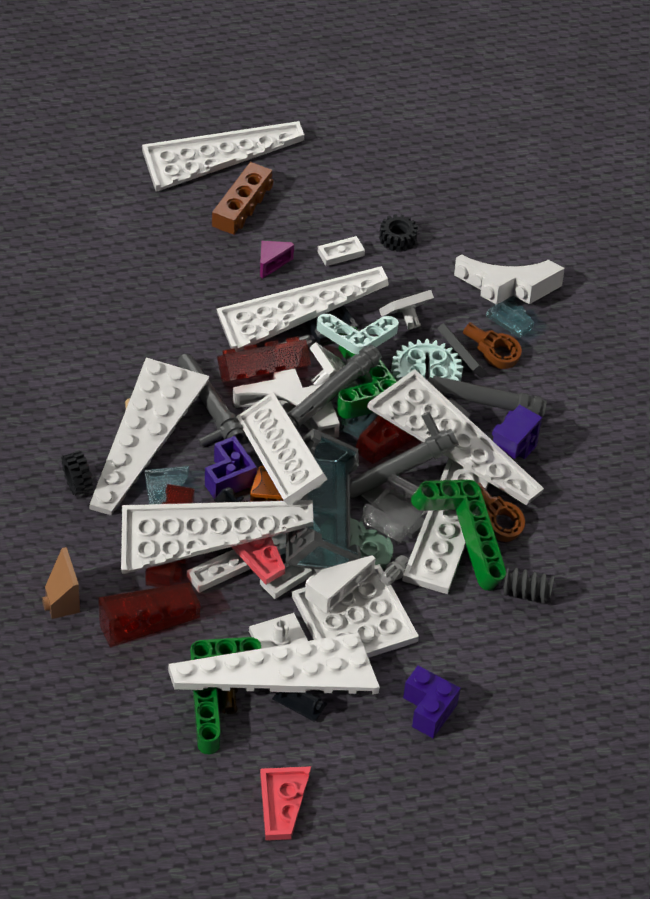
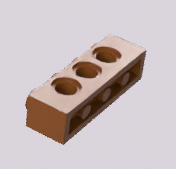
[212,162,274,235]

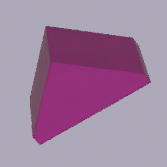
[260,241,294,279]

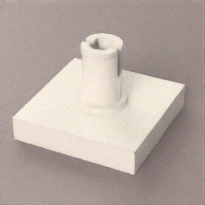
[379,290,434,330]
[310,342,359,388]
[249,613,308,649]

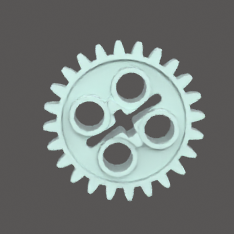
[391,339,463,381]

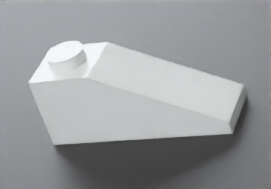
[305,555,376,614]

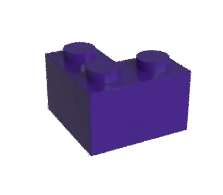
[492,404,542,459]
[205,436,257,499]
[403,665,461,738]

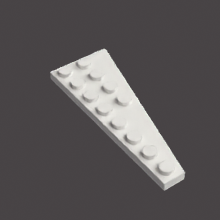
[142,121,304,191]
[217,266,389,353]
[89,358,209,515]
[367,369,544,505]
[121,500,313,574]
[168,633,380,694]

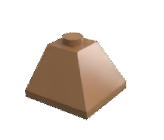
[42,547,80,619]

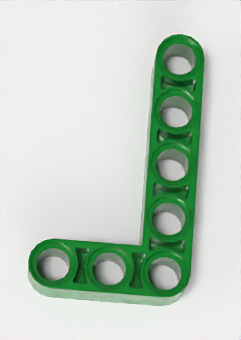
[337,326,397,419]
[411,480,506,591]
[190,637,261,755]

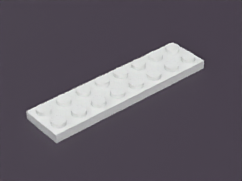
[237,392,328,506]
[402,458,489,594]

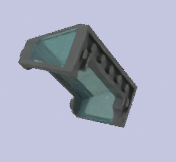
[286,428,361,569]

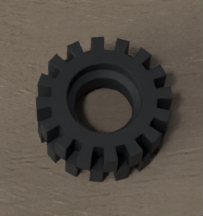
[379,214,418,252]
[61,451,93,496]

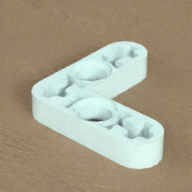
[317,314,399,354]

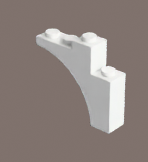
[454,255,564,305]
[233,369,340,441]

